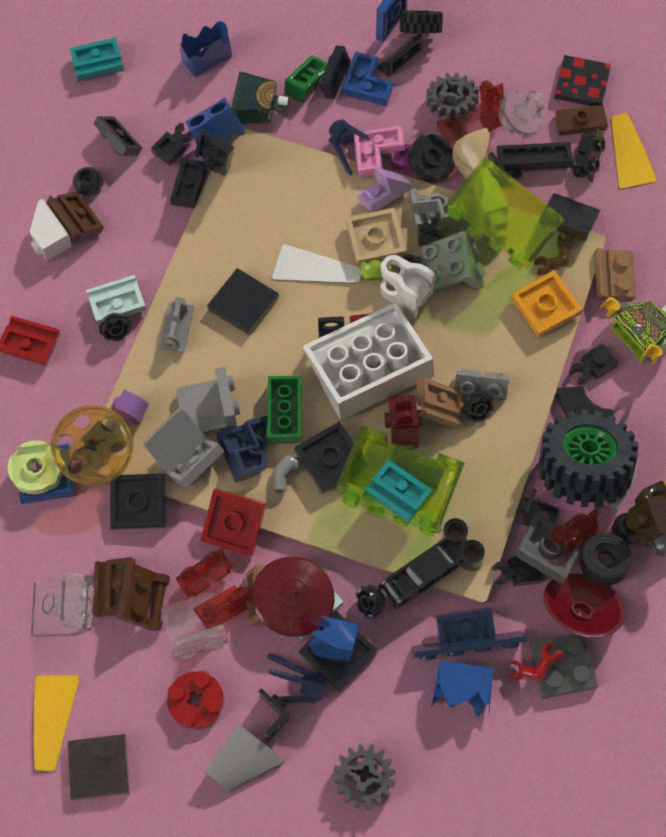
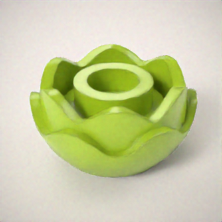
[359,260,392,281]

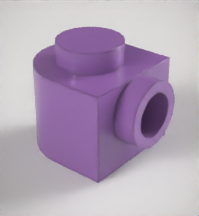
[111,390,149,426]

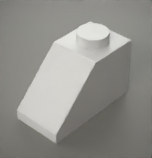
[30,199,73,262]

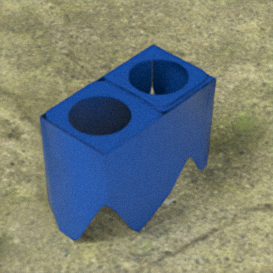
[180,21,232,77]
[185,98,245,144]
[309,616,359,664]
[431,661,493,717]

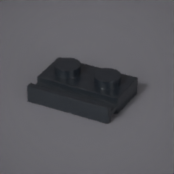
[195,127,234,176]

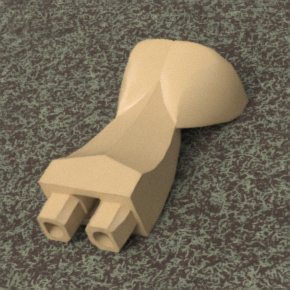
[453,128,508,245]

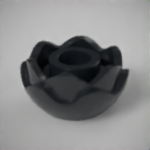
[72,167,104,196]
[99,312,132,341]
[462,391,494,422]
[612,512,639,545]
[356,584,385,618]

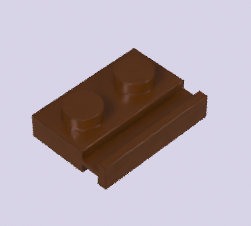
[46,192,104,239]
[93,557,136,617]

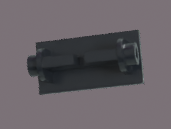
[572,127,606,182]

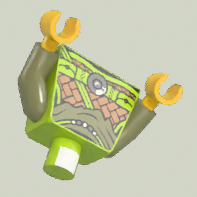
[600,297,666,365]

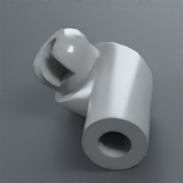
[273,455,300,493]

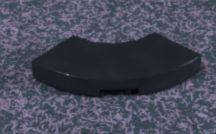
[556,386,613,418]

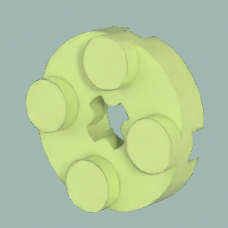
[7,440,63,494]

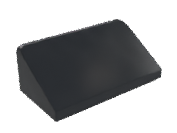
[377,34,422,77]

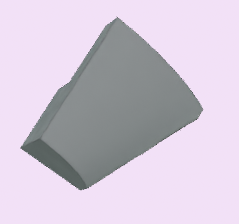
[204,725,284,793]

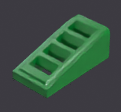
[284,55,328,103]

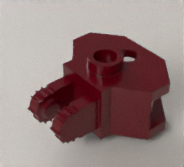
[384,395,423,450]

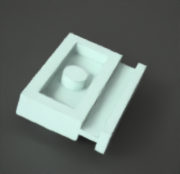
[86,275,146,326]

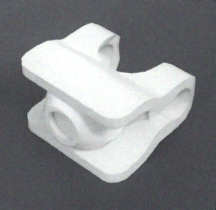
[380,255,435,319]

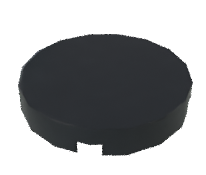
[408,134,455,183]

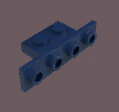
[412,607,527,660]

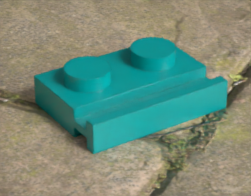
[70,37,124,81]
[364,460,433,523]

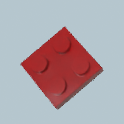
[200,488,267,557]

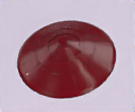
[252,557,335,637]
[544,574,625,637]

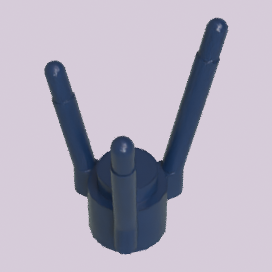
[328,119,370,176]
[267,654,326,704]

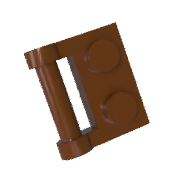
[117,564,170,631]

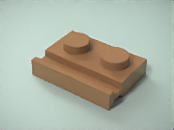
[594,248,636,301]
[417,378,465,430]

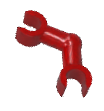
[507,642,563,681]

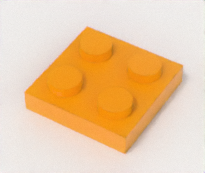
[510,270,583,338]

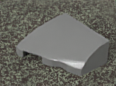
[409,188,468,233]

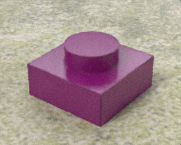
[391,143,415,174]

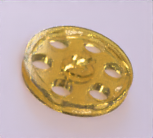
[51,405,133,487]

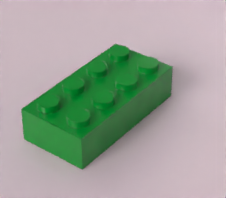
[268,376,302,444]

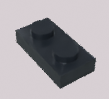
[319,45,351,100]
[93,116,142,156]
[170,158,207,209]

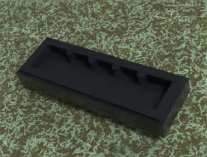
[496,142,573,171]

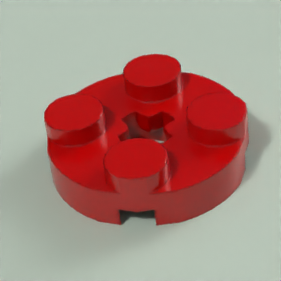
[167,671,224,730]

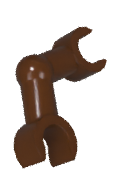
[533,233,574,275]

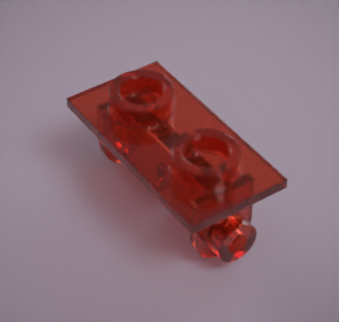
[479,80,504,132]
[551,510,598,554]
[176,547,234,598]
[193,585,251,632]

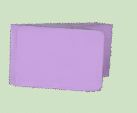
[357,167,413,212]

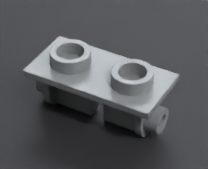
[159,297,194,353]
[454,368,509,400]

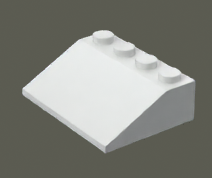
[303,302,434,420]

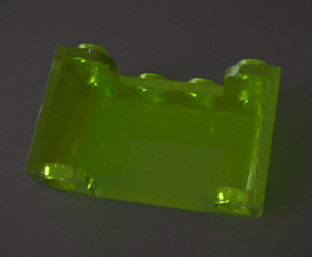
[445,157,565,270]
[337,425,465,536]

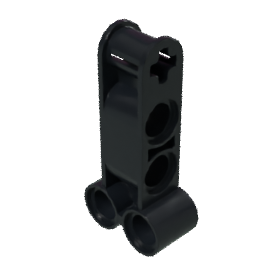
[378,518,485,610]

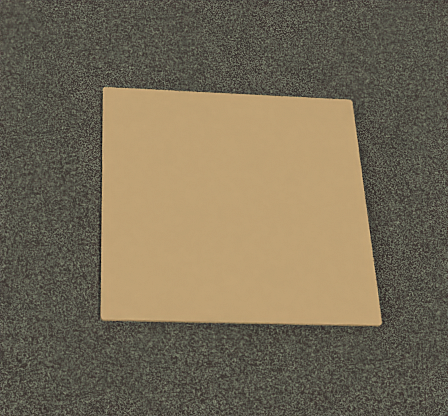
[80,128,606,604]

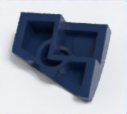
[216,416,268,483]

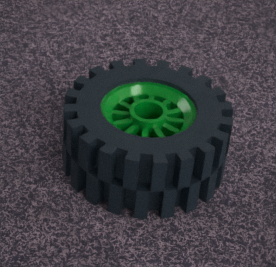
[538,410,639,508]

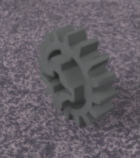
[427,73,479,121]
[333,744,396,809]

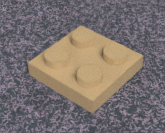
[346,208,406,266]

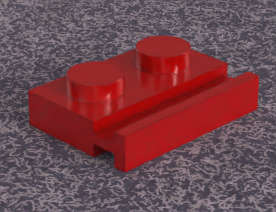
[0,315,60,366]

